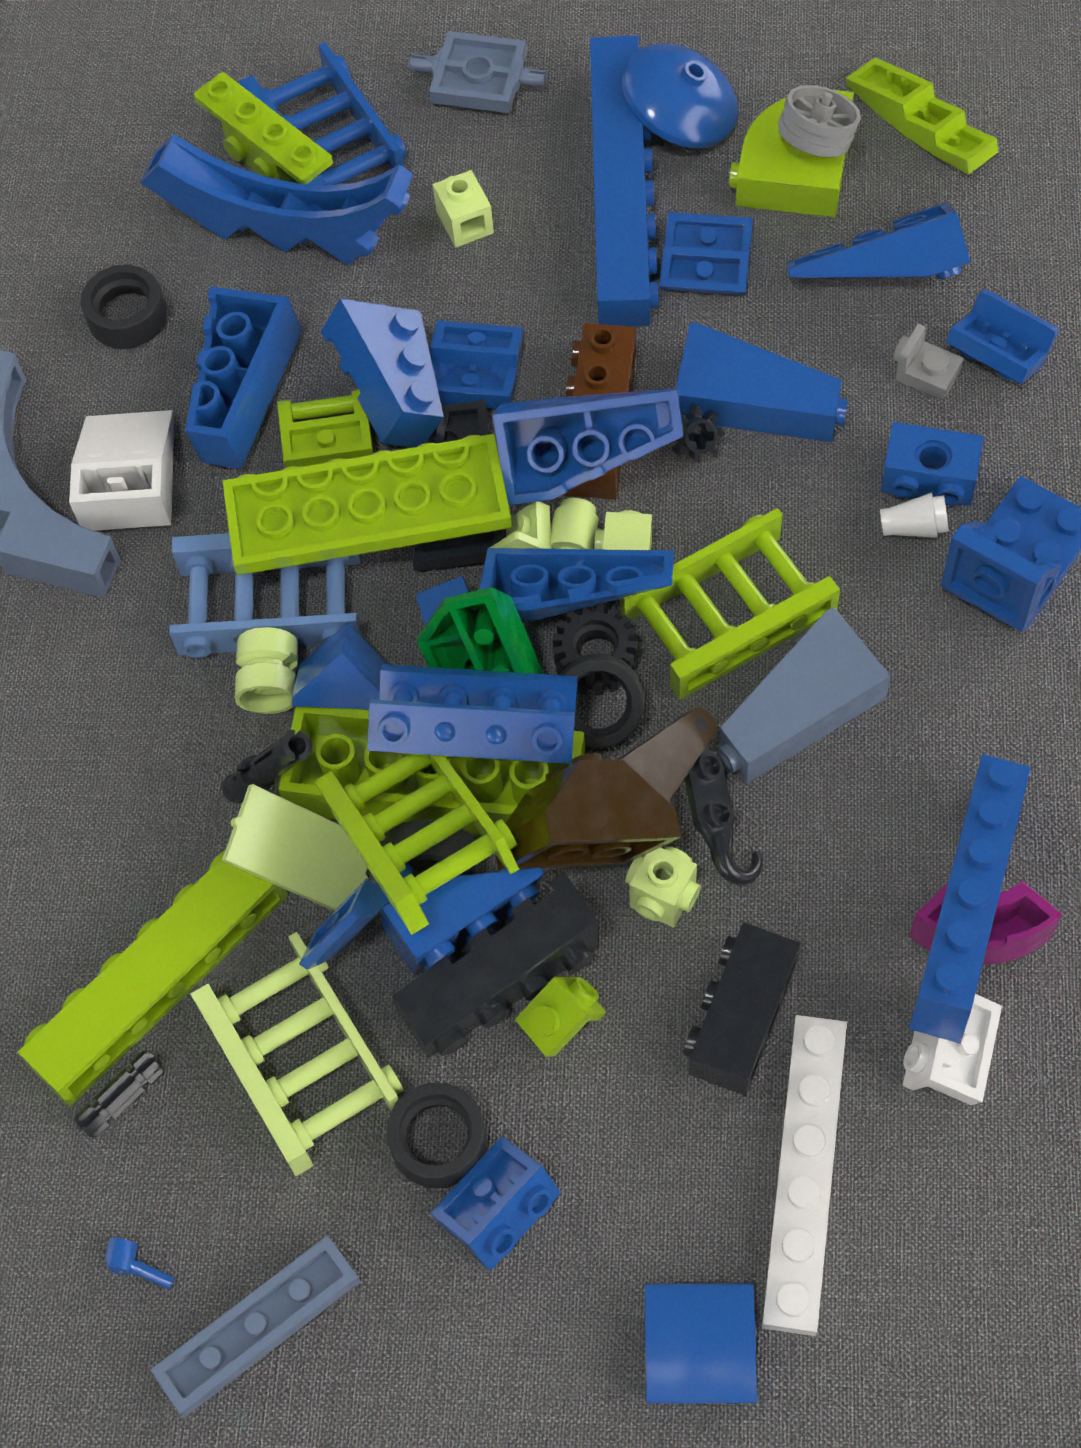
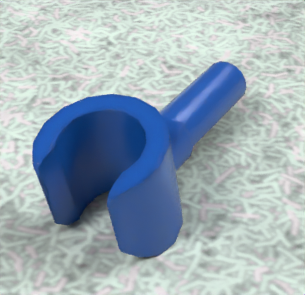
[105,1238,175,1290]

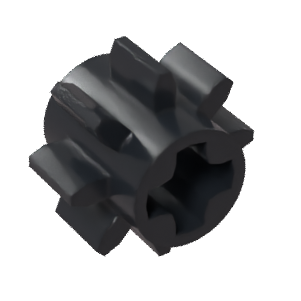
[672,403,725,462]

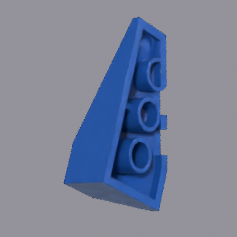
[786,202,971,279]
[493,388,684,505]
[479,548,674,621]

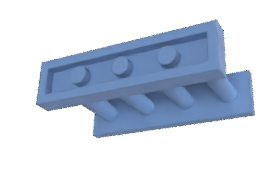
[169,533,362,658]

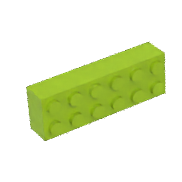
[278,706,586,835]

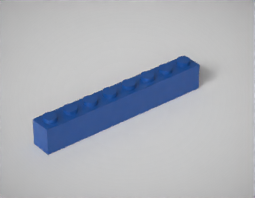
[590,36,658,327]

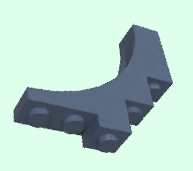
[0,350,121,598]

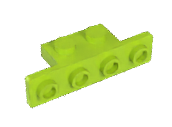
[194,72,333,184]

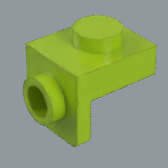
[515,976,606,1057]

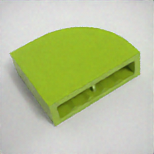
[729,90,854,217]

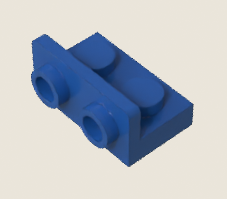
[430,1136,560,1270]

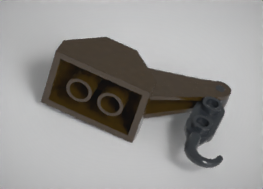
[495,708,762,885]

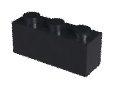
[683,922,801,1096]

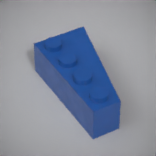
[185,286,302,469]

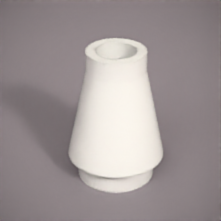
[880,492,949,538]

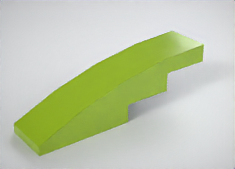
[845,57,998,175]

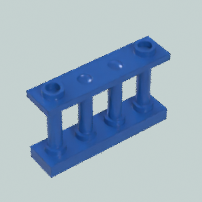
[238,42,407,185]
[368,664,577,764]

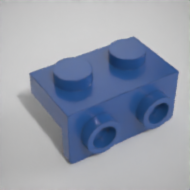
[946,289,1059,384]

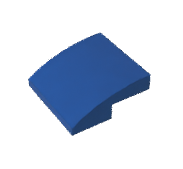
[660,212,753,295]
[430,320,523,409]
[299,863,414,970]
[645,1283,757,1403]

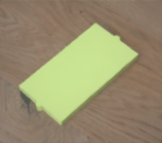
[222,784,368,911]

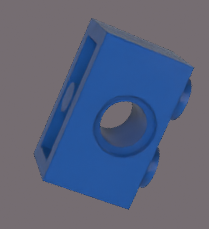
[880,422,984,506]

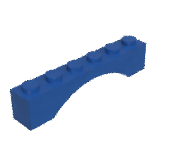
[909,754,1031,1044]

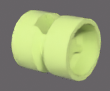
[235,627,298,714]

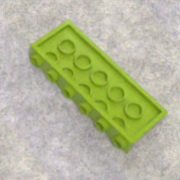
[222,434,512,575]

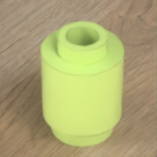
[550,498,599,549]

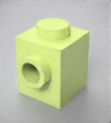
[433,170,494,248]
[594,510,652,550]

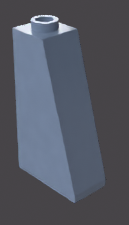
[717,607,891,784]

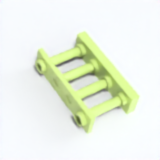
[191,932,404,1176]

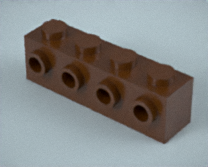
[563,323,637,500]

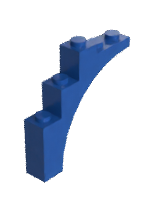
[140,134,413,265]

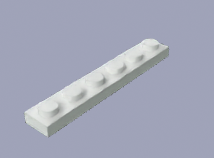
[762,1015,847,1336]

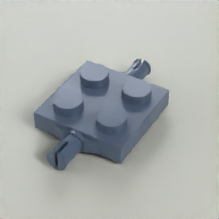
[409,31,547,113]

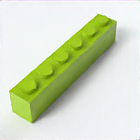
[18,851,288,1107]

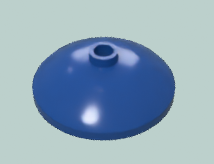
[622,43,738,148]

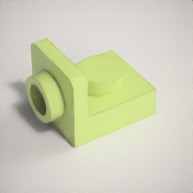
[490,501,552,549]

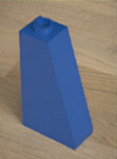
[676,322,848,442]

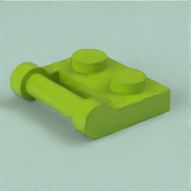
[277,389,374,468]

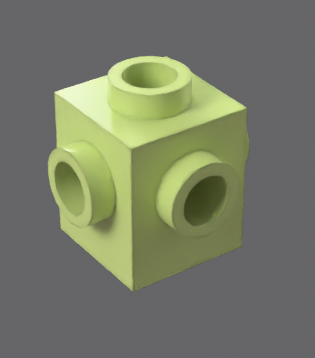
[625,847,701,928]

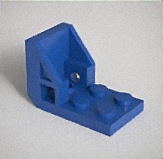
[940,475,1081,632]

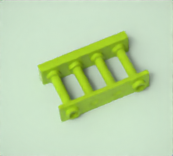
[620,508,840,700]
[315,753,519,935]

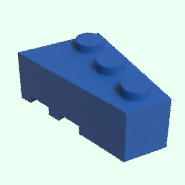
[321,298,444,447]

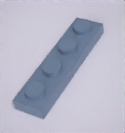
[150,1235,361,1418]

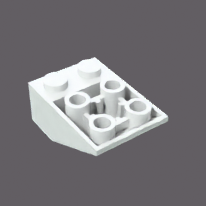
[69,410,174,531]

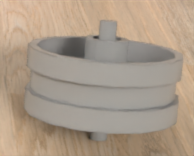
[777,85,861,157]

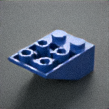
[381,868,544,977]

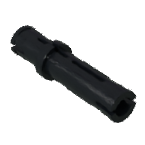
[221,730,312,804]

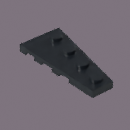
[413,400,502,571]

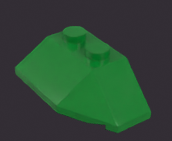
[417,587,543,674]

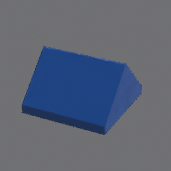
[292,623,389,709]

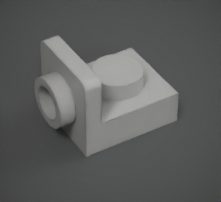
[893,323,964,400]

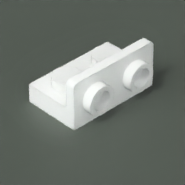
[903,994,1002,1105]

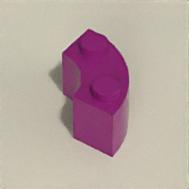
[909,881,1062,964]

